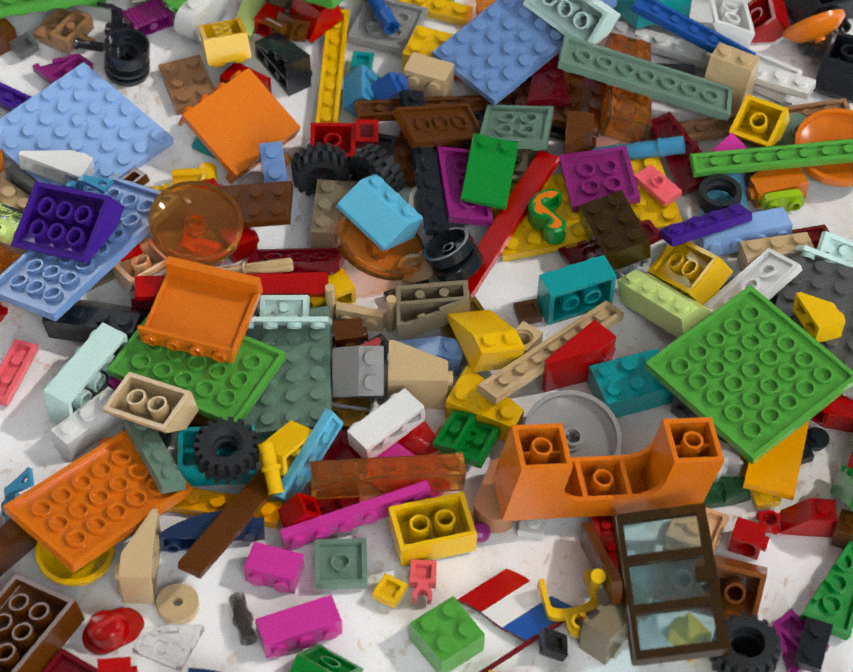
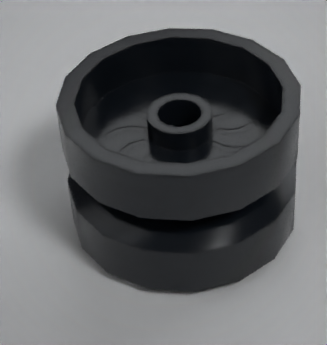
[423,226,483,282]

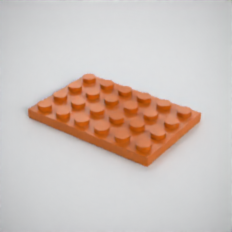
[4,430,193,573]

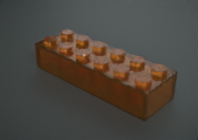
[600,32,652,143]

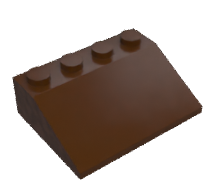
[0,573,85,672]

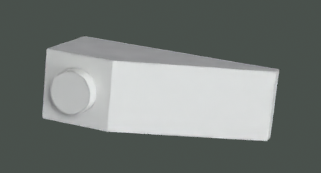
[19,150,95,185]

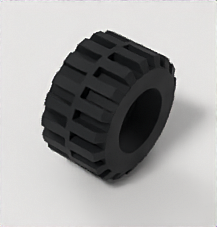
[709,613,782,672]

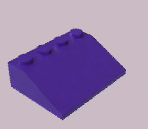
[10,181,125,264]

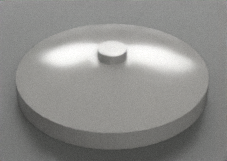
[523,390,622,457]

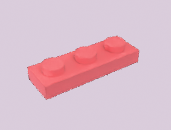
[0,339,39,407]

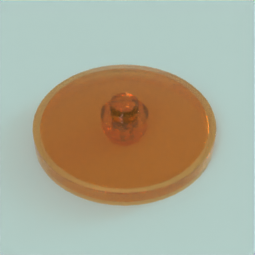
[148,181,244,265]
[334,215,425,281]

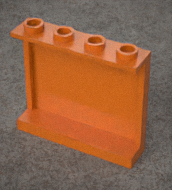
[178,68,301,184]
[137,256,263,364]

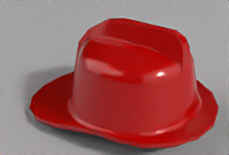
[82,607,145,655]

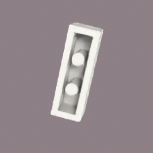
[51,386,125,462]
[347,388,425,463]

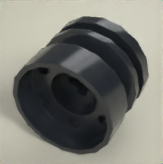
[103,28,150,87]

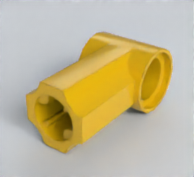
[172,162,217,187]

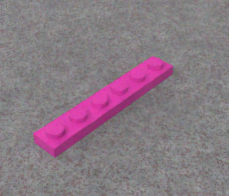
[280,480,431,550]

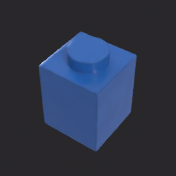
[370,72,410,100]

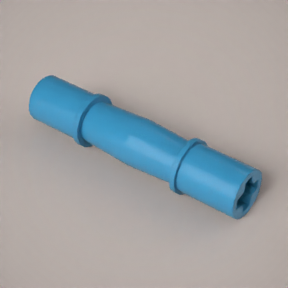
[593,136,686,160]

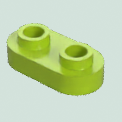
[759,189,805,212]

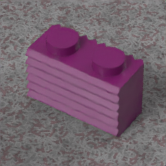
[123,0,174,36]

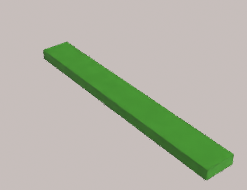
[689,139,853,177]

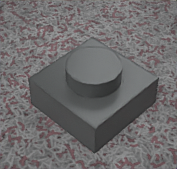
[9,32,40,60]

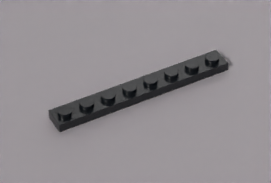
[399,89,450,236]

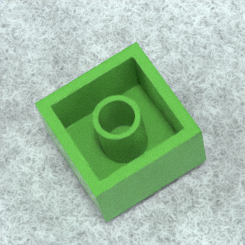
[409,596,485,672]

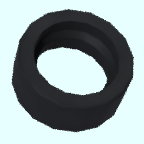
[697,174,742,214]

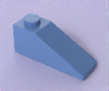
[386,336,463,377]

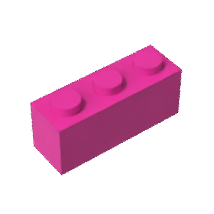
[255,595,342,659]

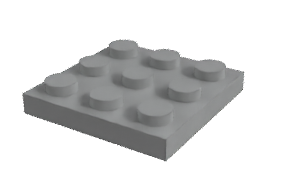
[347,0,428,55]

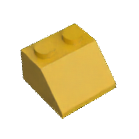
[729,94,790,147]

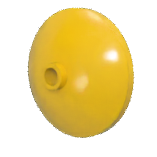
[35,542,115,587]

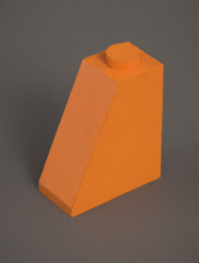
[746,167,809,209]

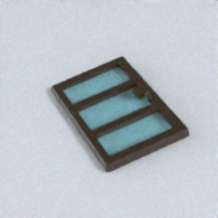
[612,503,731,666]

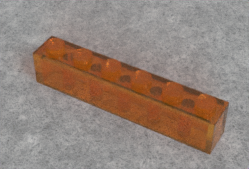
[309,453,466,499]

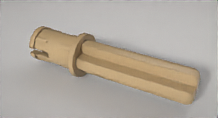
[222,258,294,274]

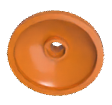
[782,9,845,45]

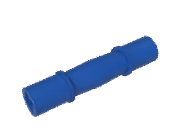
[365,0,400,35]

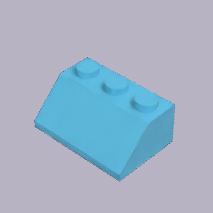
[336,174,423,252]

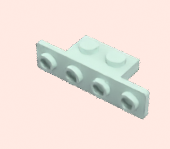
[794,231,853,268]
[248,295,332,329]

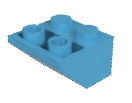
[343,64,381,118]

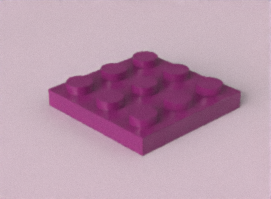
[559,146,640,212]

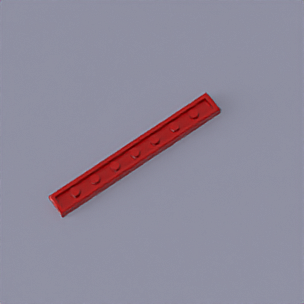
[467,150,560,298]
[135,272,329,301]

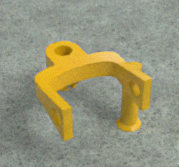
[537,568,606,638]

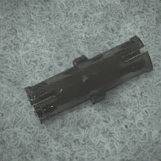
[228,592,257,646]

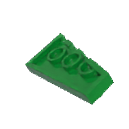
[799,540,853,641]

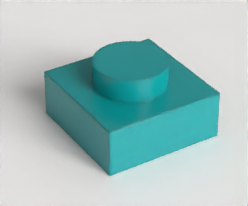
[350,51,374,72]

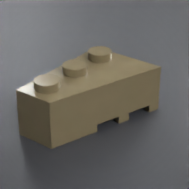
[310,179,358,248]
[395,280,471,340]
[579,583,653,665]

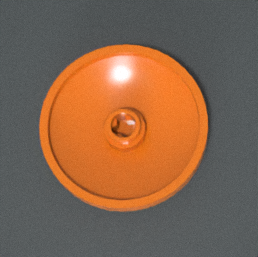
[794,108,853,187]

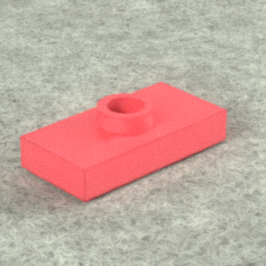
[634,165,682,207]

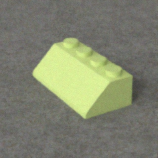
[617,269,714,338]

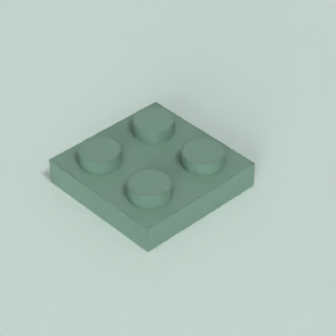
[314,538,368,590]

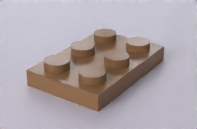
[158,54,214,115]

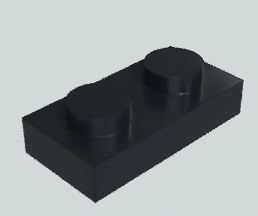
[793,617,833,672]

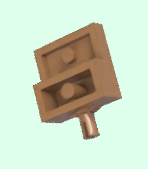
[33,8,96,54]

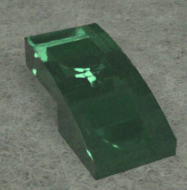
[703,476,751,508]

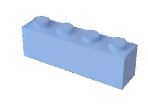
[694,207,793,256]

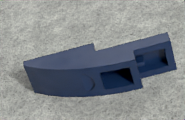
[159,510,265,553]

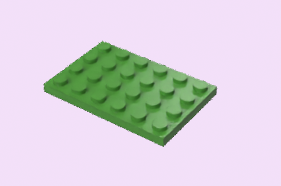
[107,314,287,422]

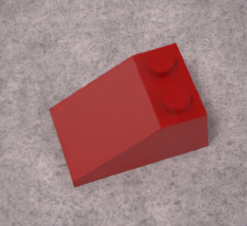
[541,319,616,392]

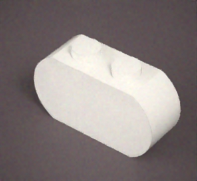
[174,0,229,42]

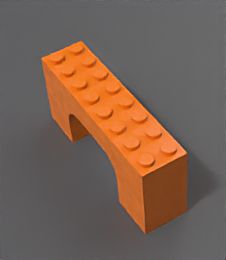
[493,417,725,521]

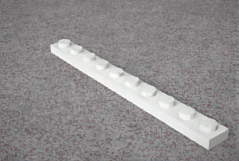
[607,20,816,100]

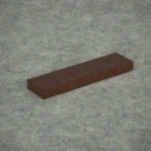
[580,522,623,604]

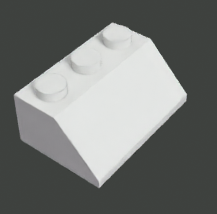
[708,0,755,48]

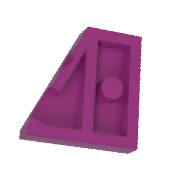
[32,53,94,84]
[772,609,830,672]

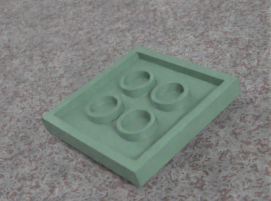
[480,104,554,151]

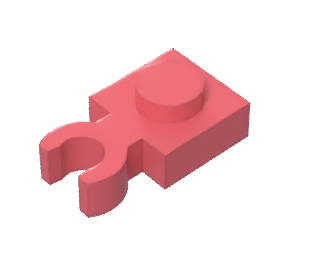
[410,560,437,605]

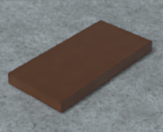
[392,103,481,148]

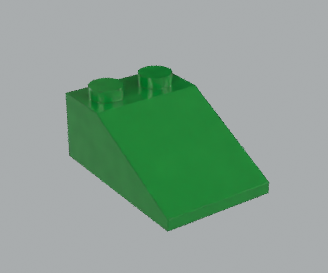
[460,133,518,210]

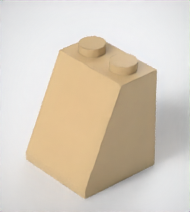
[704,42,760,114]
[388,340,453,410]

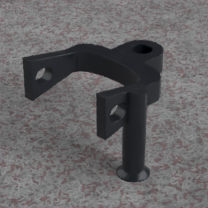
[74,2,129,53]

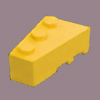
[445,365,524,442]

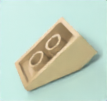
[114,509,161,604]

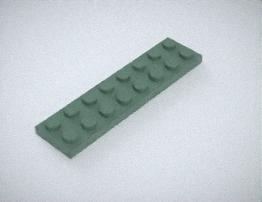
[557,35,733,121]

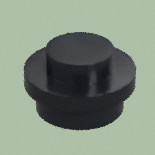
[806,427,830,451]

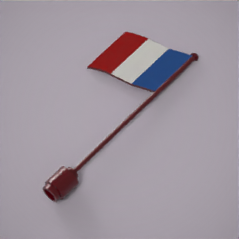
[457,569,577,672]

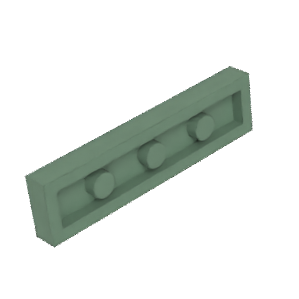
[124,420,186,494]

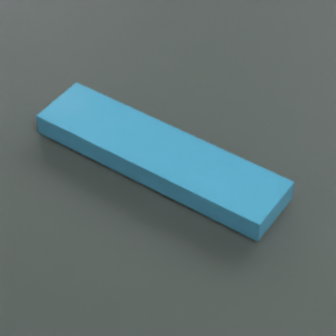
[274,408,344,504]

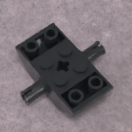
[783,0,853,33]
[803,30,853,103]

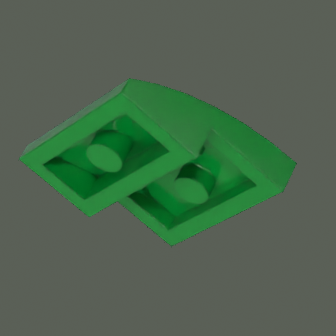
[433,409,501,468]

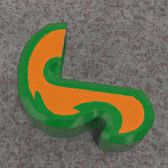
[528,189,566,245]

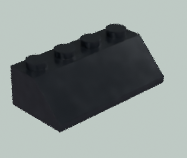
[42,299,151,343]

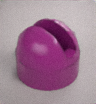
[474,522,491,543]

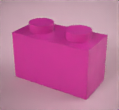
[244,541,305,594]

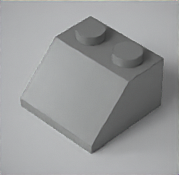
[332,346,384,398]

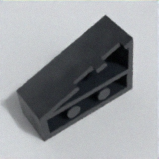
[255,32,313,96]

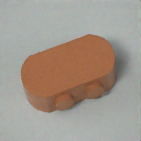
[473,457,514,533]

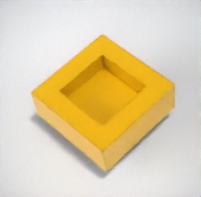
[372,573,408,609]

